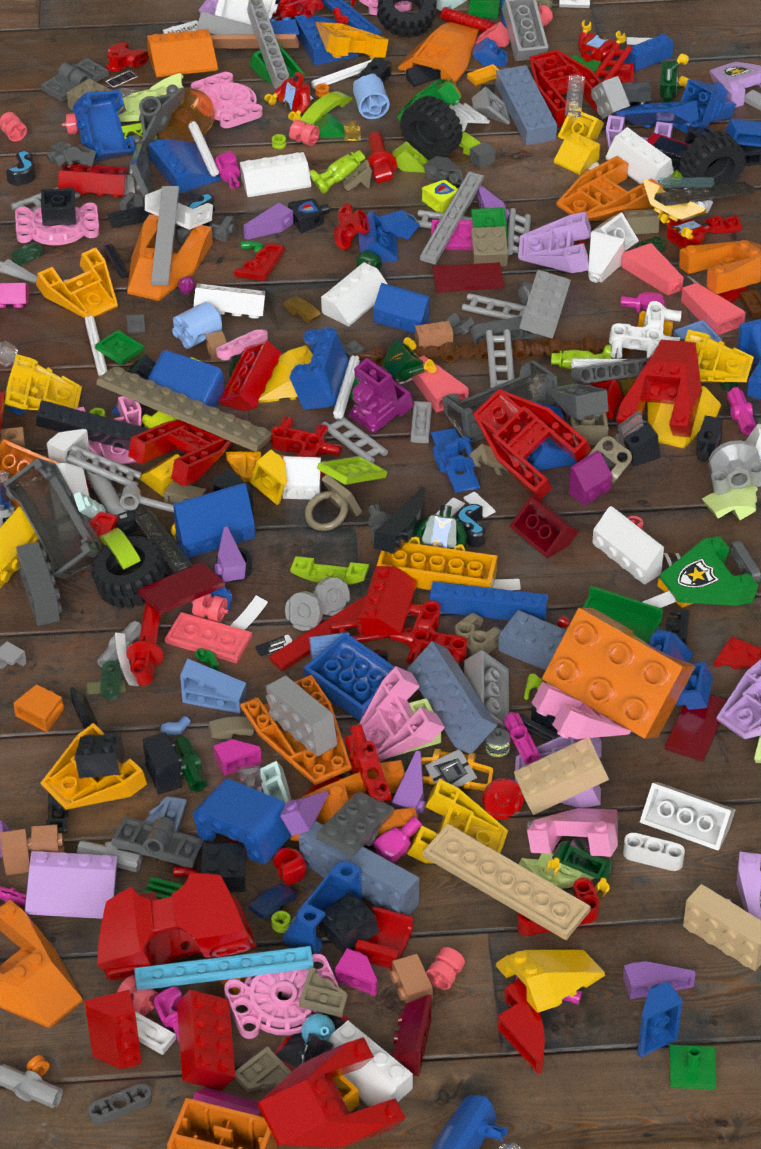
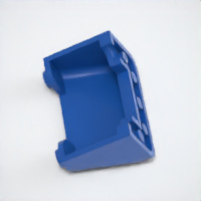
[525,401,577,471]

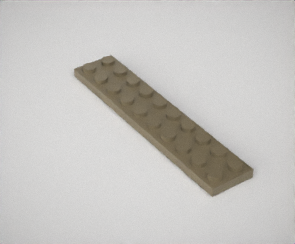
[96,367,271,452]

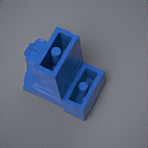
[673,79,736,134]
[649,632,713,710]

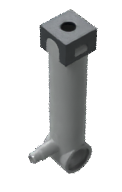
[86,463,136,535]

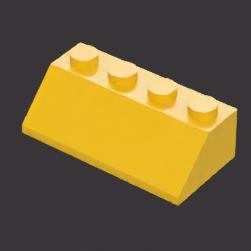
[0,507,41,589]

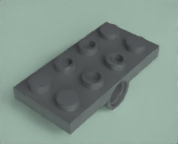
[41,58,109,102]
[316,791,394,856]
[111,816,204,868]

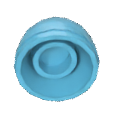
[301,1013,335,1043]

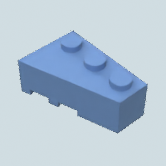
[180,658,247,713]

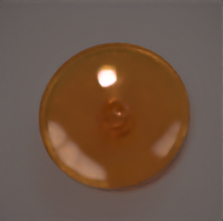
[153,88,215,142]

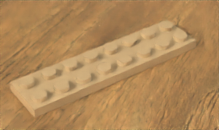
[423,824,591,940]

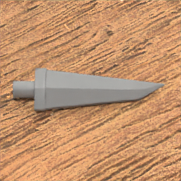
[0,259,37,284]

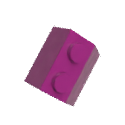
[569,450,612,506]

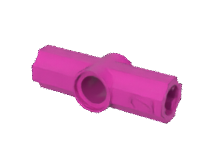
[727,387,756,435]
[503,712,541,765]

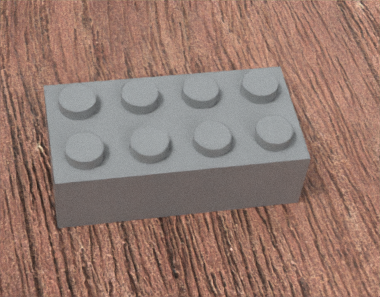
[502,0,548,61]
[519,270,571,339]
[266,676,337,756]

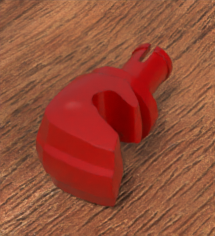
[273,846,307,886]

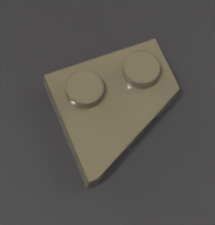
[299,967,348,1017]
[234,1046,292,1093]

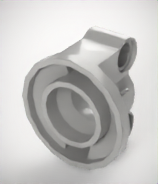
[708,440,761,495]

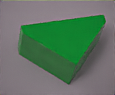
[314,113,345,138]

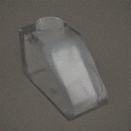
[614,411,644,448]
[236,764,262,792]

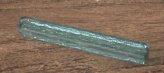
[657,177,715,188]

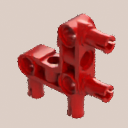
[272,0,324,21]
[271,416,342,479]
[391,600,467,665]
[344,724,391,803]

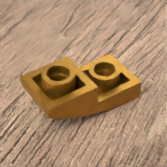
[283,296,321,324]

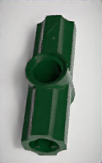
[174,736,207,793]

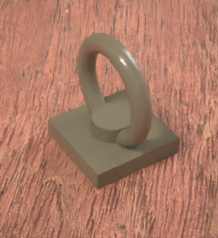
[305,474,362,531]

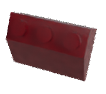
[510,496,579,558]
[390,994,432,1077]

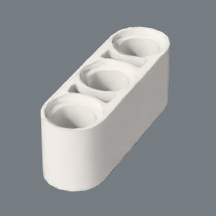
[623,833,685,871]

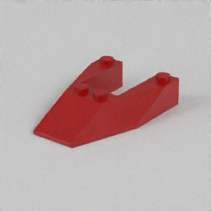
[529,50,602,127]
[616,339,702,437]
[473,389,591,500]
[128,420,233,486]
[257,1037,406,1148]

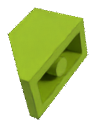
[392,141,428,173]

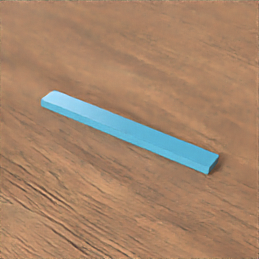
[134,946,314,991]

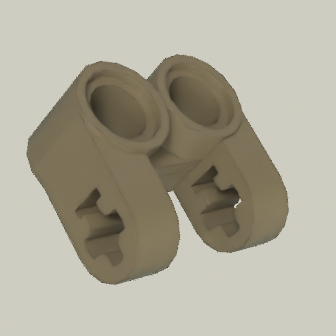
[587,436,632,484]
[455,613,502,656]

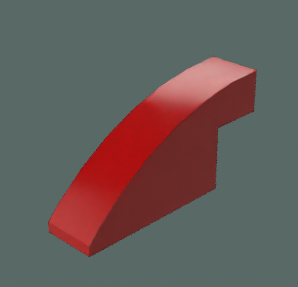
[497,980,545,1075]

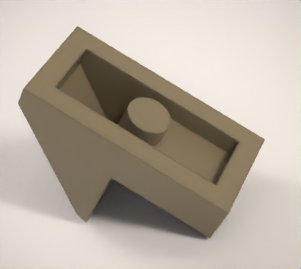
[342,159,372,191]

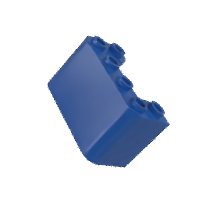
[289,327,349,410]
[193,779,292,865]

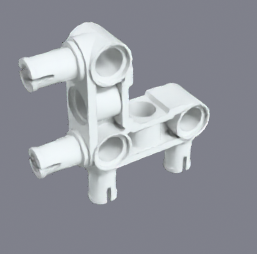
[609,301,681,359]

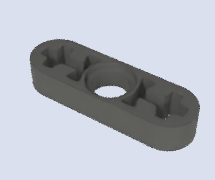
[729,540,761,583]
[88,1084,152,1125]

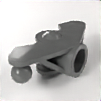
[132,84,186,149]

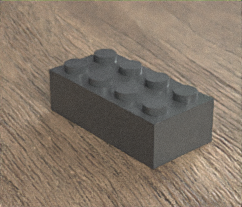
[16,542,62,626]

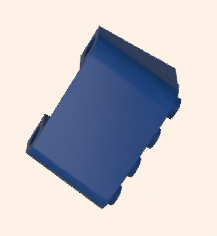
[73,90,135,162]
[147,350,224,407]
[283,862,362,955]

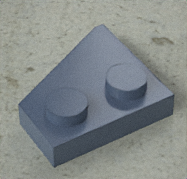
[140,796,187,832]

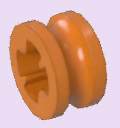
[315,83,329,98]
[26,1055,50,1077]

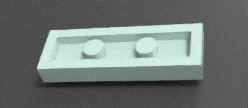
[74,492,106,519]

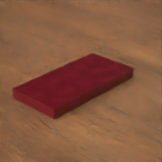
[432,262,504,293]
[138,562,225,614]
[665,695,727,762]

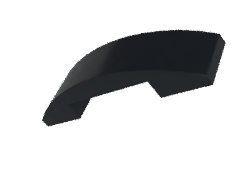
[46,793,70,834]

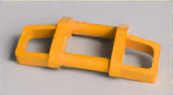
[422,748,493,791]

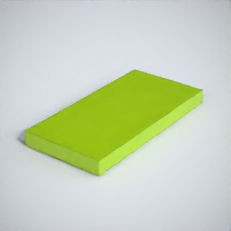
[317,456,388,485]

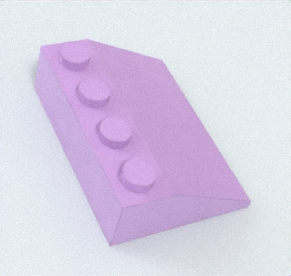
[25,851,117,919]

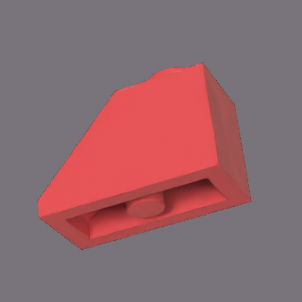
[475,21,510,48]

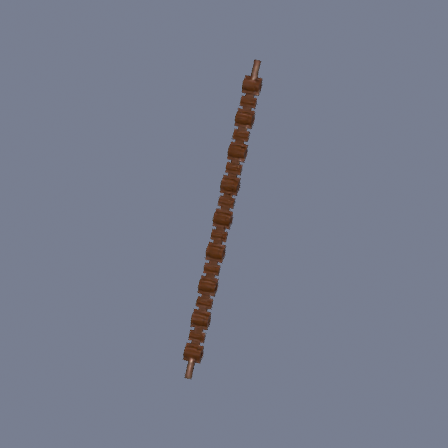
[353,336,685,366]

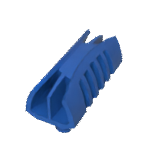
[431,1095,508,1149]

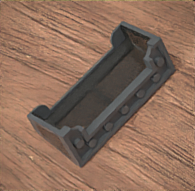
[442,360,559,444]
[3,458,103,579]

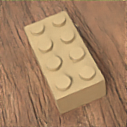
[514,737,609,815]
[683,884,761,971]

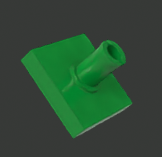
[669,1045,716,1090]

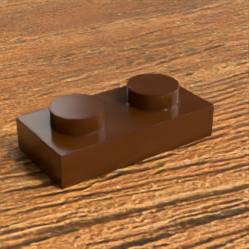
[739,289,761,318]

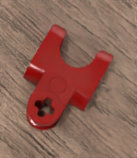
[106,42,149,72]
[334,203,370,251]

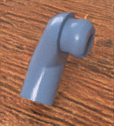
[160,716,190,736]

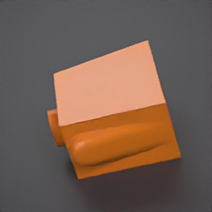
[13,684,64,732]

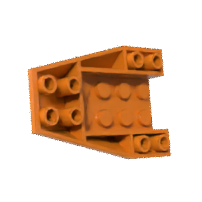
[398,22,478,84]
[240,675,351,785]

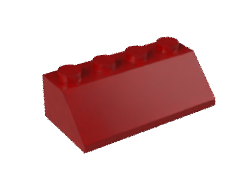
[218,340,281,412]
[359,566,417,636]
[84,990,142,1069]

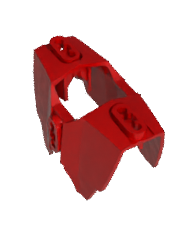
[97,873,257,981]

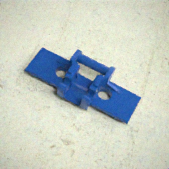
[431,428,480,493]

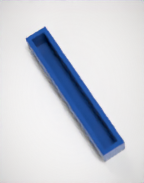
[725,119,761,147]
[430,582,548,621]

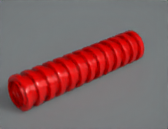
[440,7,497,32]

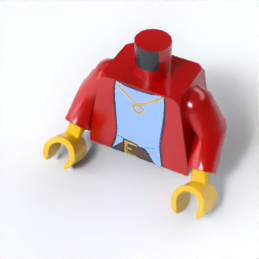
[578,20,626,62]
[264,72,311,121]
[658,212,709,249]

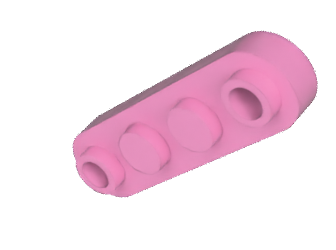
[216,329,268,360]

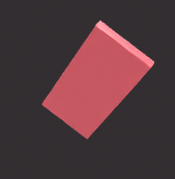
[165,612,252,664]

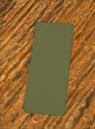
[87,680,126,695]

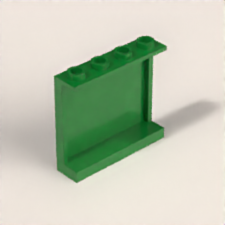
[566,586,663,644]

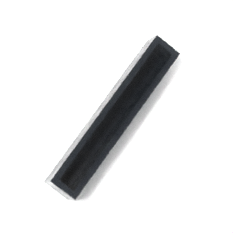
[36,400,148,450]

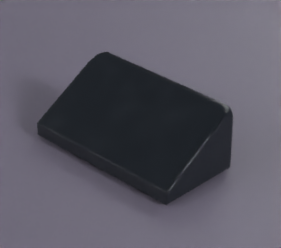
[406,65,441,87]
[70,687,98,729]

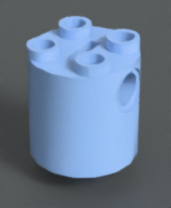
[353,74,390,119]
[172,301,222,349]

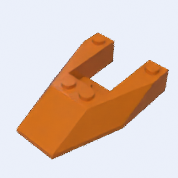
[556,156,663,221]
[127,214,213,301]
[679,240,761,294]
[290,760,419,847]
[0,900,83,1028]

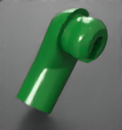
[241,241,264,253]
[195,648,220,671]

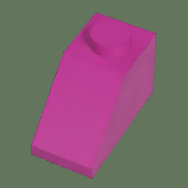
[213,739,262,776]
[335,949,377,996]

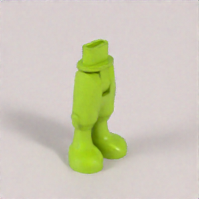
[309,150,366,194]
[551,345,611,369]

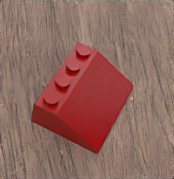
[58,163,129,197]

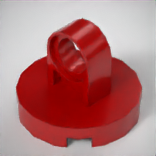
[482,778,524,820]

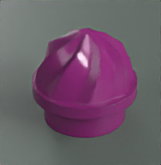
[178,276,195,294]

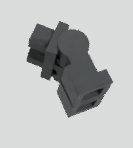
[46,141,96,167]

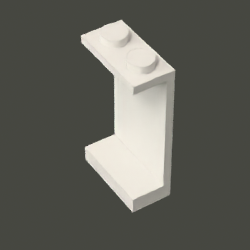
[215,0,278,25]
[145,189,213,230]

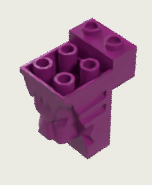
[349,358,414,434]

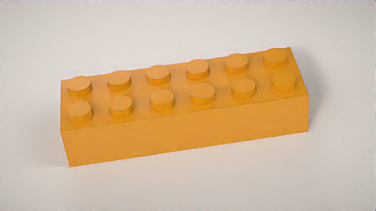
[377,542,497,590]

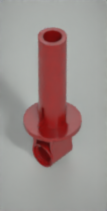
[367,132,397,184]
[126,602,164,686]

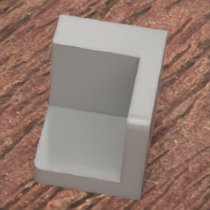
[0,641,27,669]

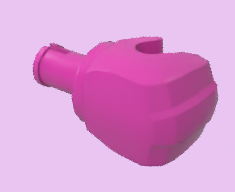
[215,151,240,189]
[621,292,665,314]
[373,816,423,864]
[154,986,183,1044]

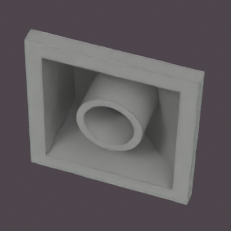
[472,87,510,124]

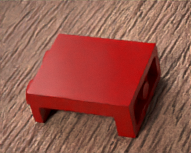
[355,906,413,969]

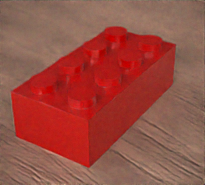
[177,990,236,1090]

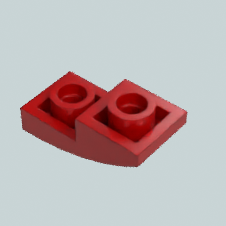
[704,215,742,234]

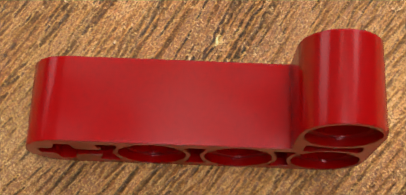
[517,878,600,936]

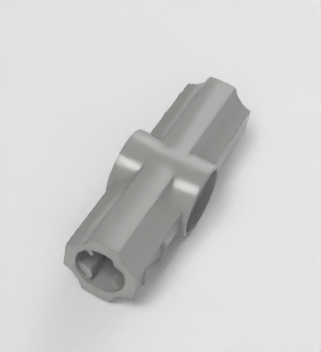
[97,621,141,672]
[76,840,143,872]
[0,1064,63,1108]

